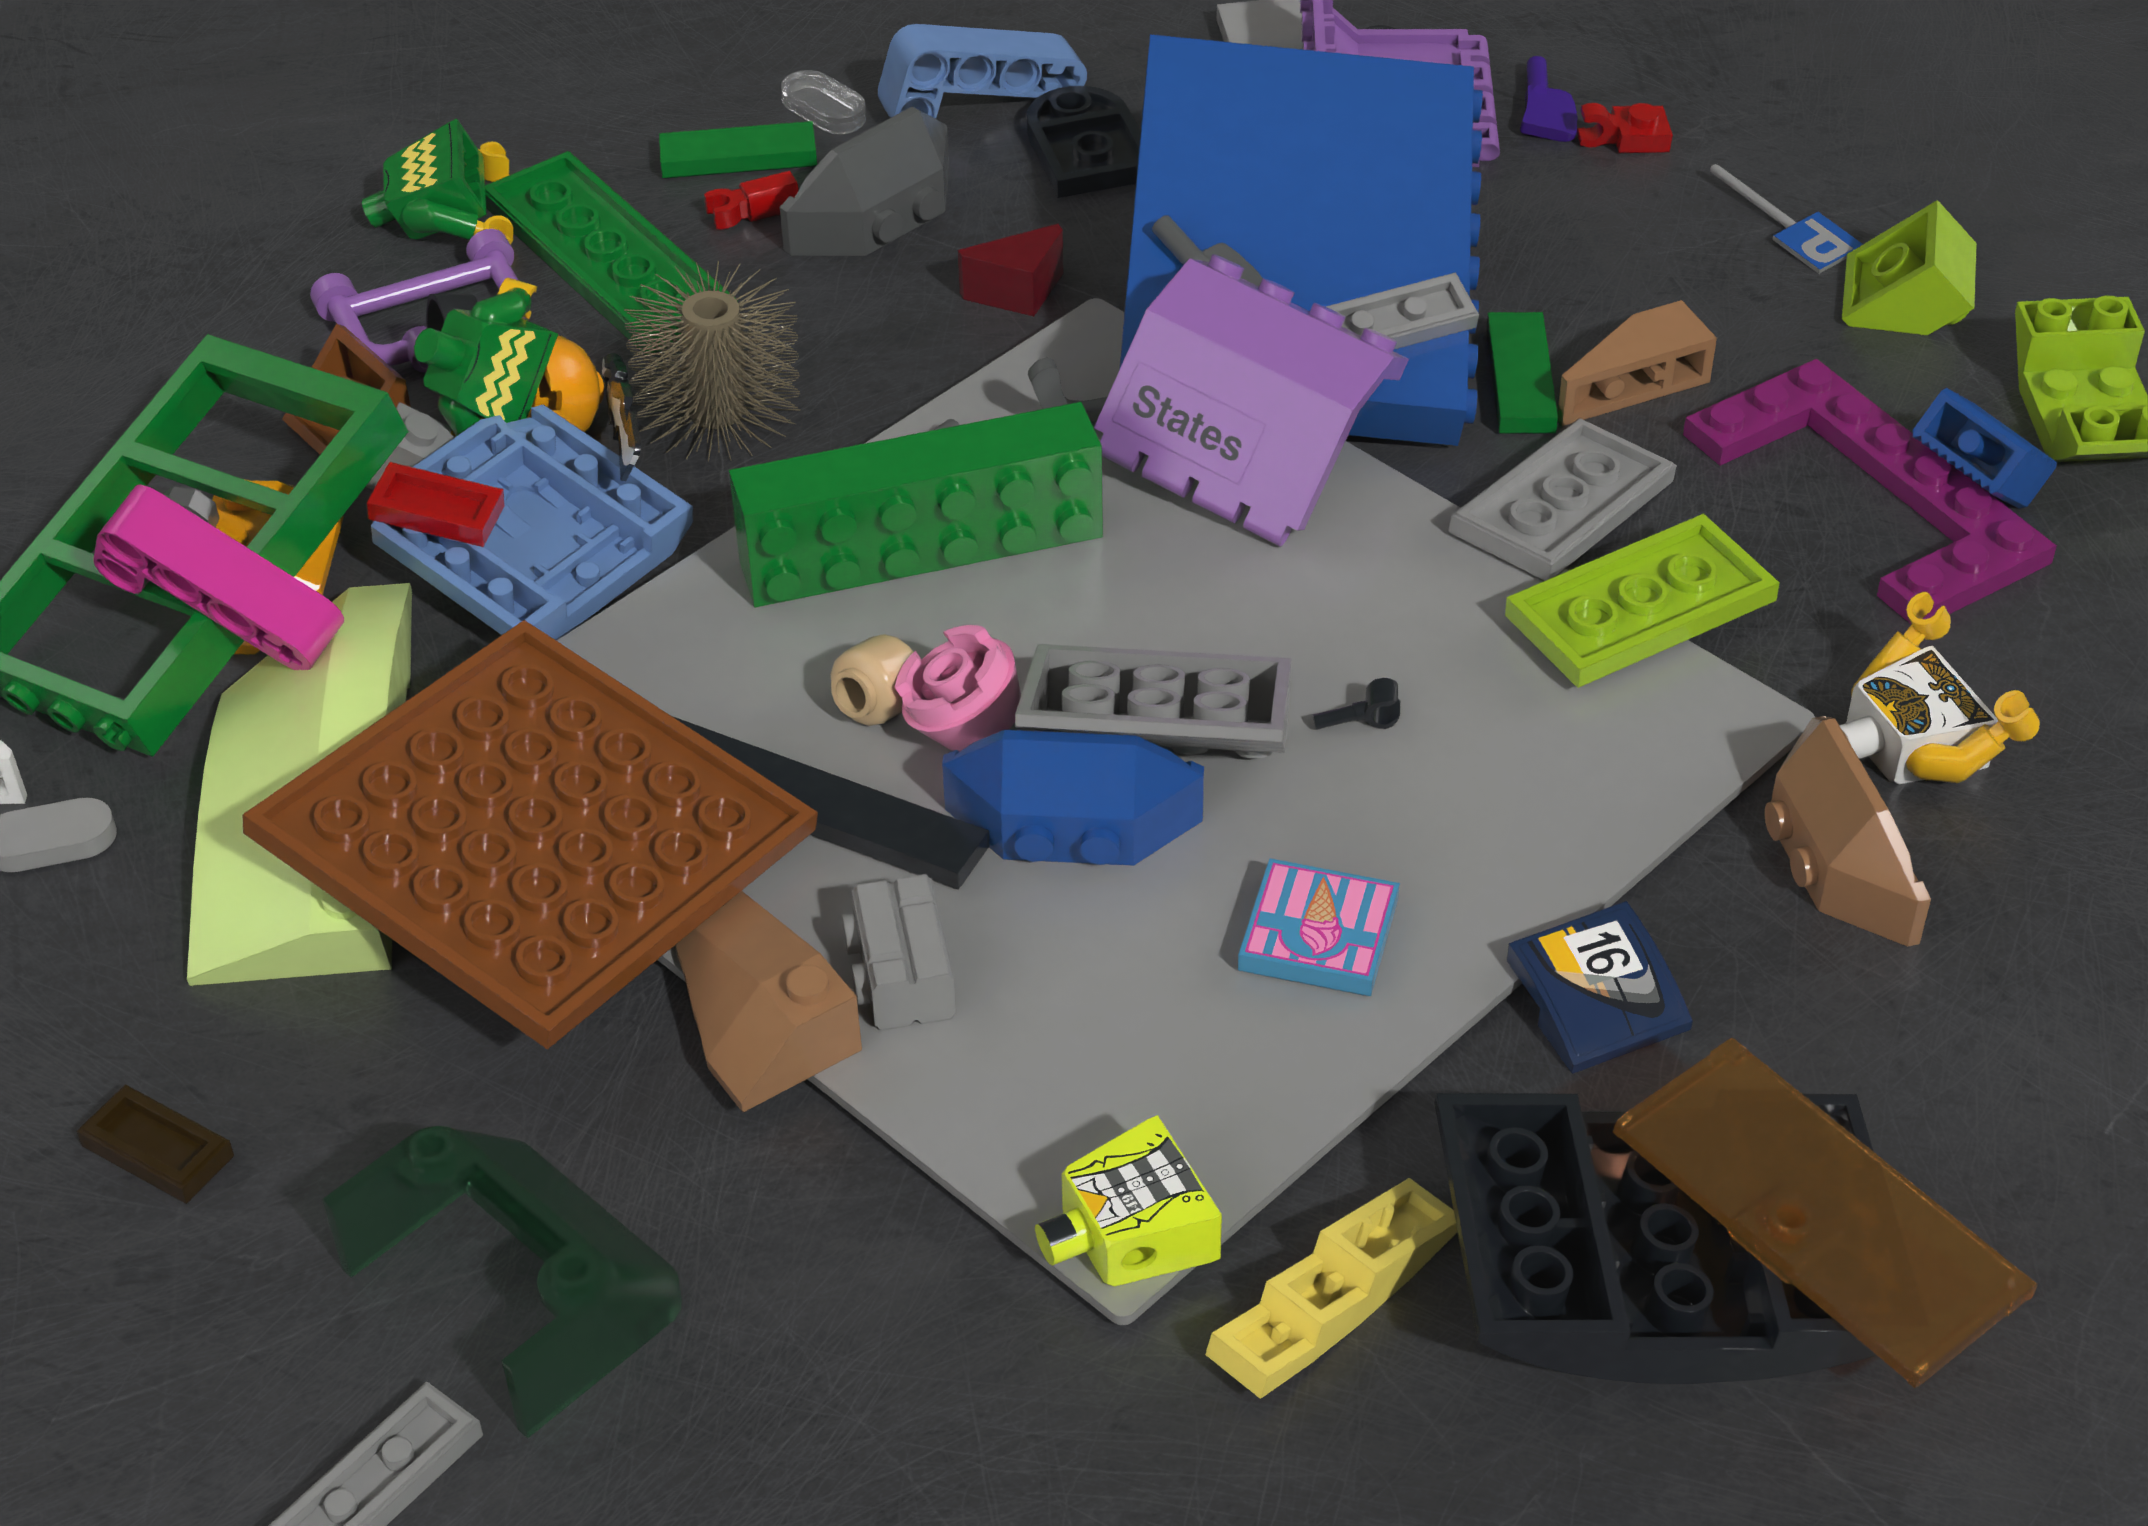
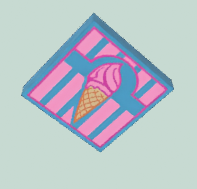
[1238,858,1400,996]

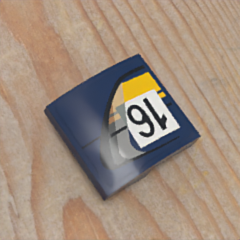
[1507,901,1693,1074]

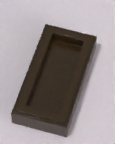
[76,1084,234,1204]

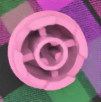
[895,625,1021,752]

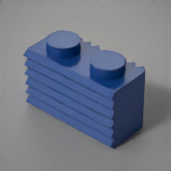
[1913,388,2057,509]

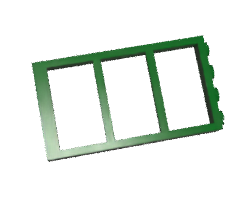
[0,334,409,757]

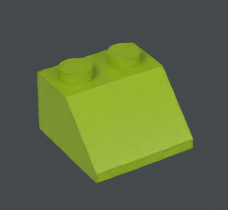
[1842,200,1977,335]

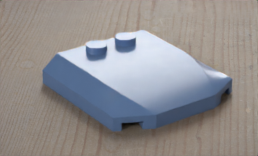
[371,405,693,640]

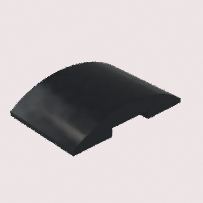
[1434,1093,1927,1384]

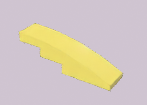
[1205,1178,1458,1399]

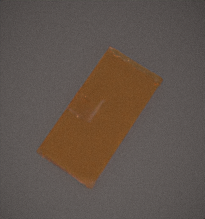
[1613,1038,2038,1388]

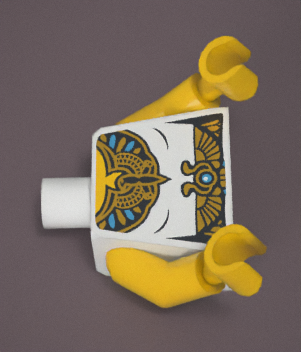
[1839,592,2040,784]

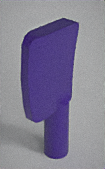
[1520,56,1578,142]

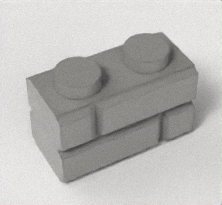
[842,874,956,1030]

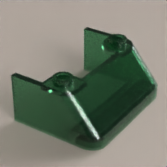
[322,1126,682,1439]

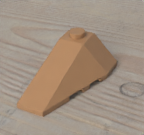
[675,891,862,1112]

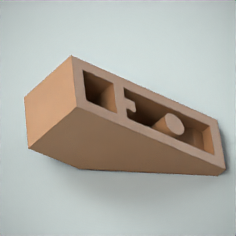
[1557,300,1717,426]

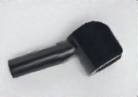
[1313,678,1401,730]

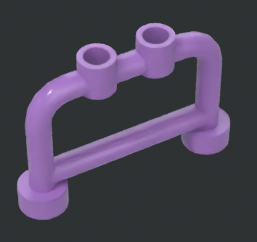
[310,229,525,373]

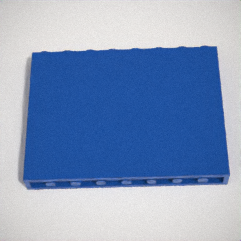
[1119,34,1483,446]

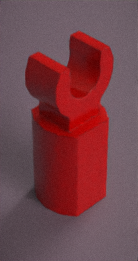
[704,170,799,229]

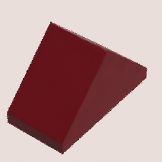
[958,224,1064,317]

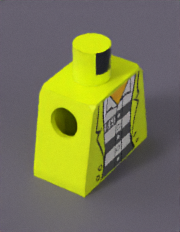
[1035,1115,1222,1287]

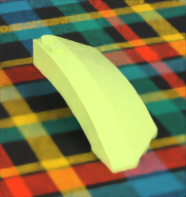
[187,583,412,986]

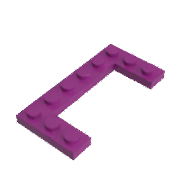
[1683,358,2057,624]

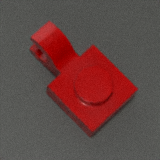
[1577,103,1673,153]

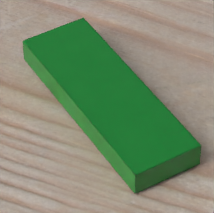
[659,121,817,178]
[1486,312,1558,433]

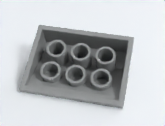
[1015,644,1291,758]

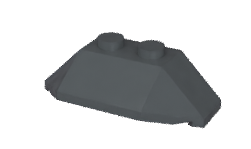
[780,106,949,256]

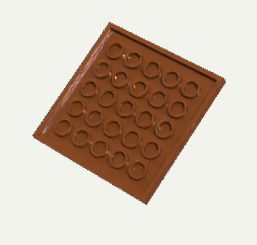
[243,620,818,1050]

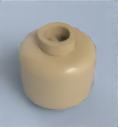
[831,634,913,726]

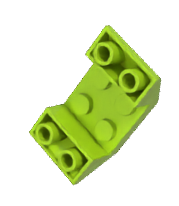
[2015,296,2148,462]

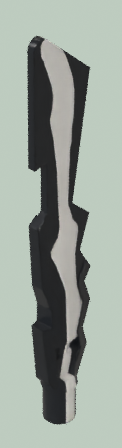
[602,353,641,481]

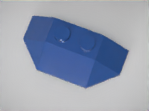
[942,730,1204,866]

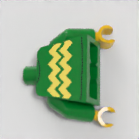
[362,119,513,245]
[414,277,558,437]

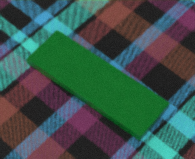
[485,151,738,355]

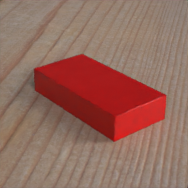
[367,462,505,547]

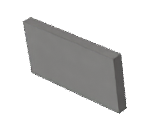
[1448,418,1677,581]

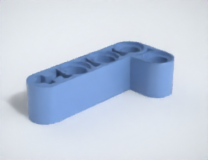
[877,24,1087,118]

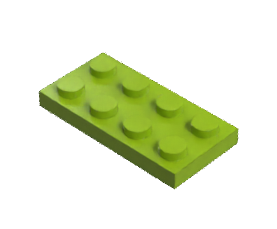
[1505,513,1780,688]

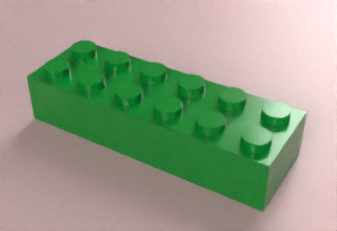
[729,402,1103,608]

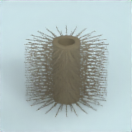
[624,261,800,462]

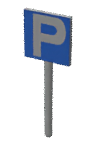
[1710,164,1863,274]

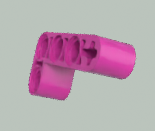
[94,485,344,670]

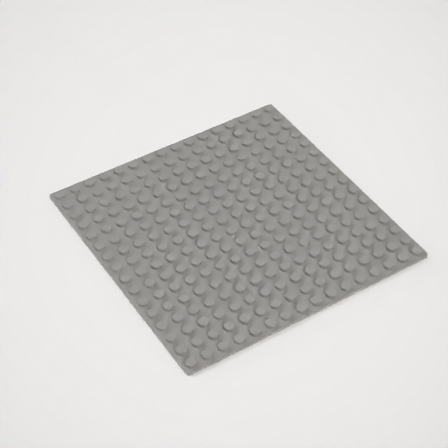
[556,298,1815,1325]

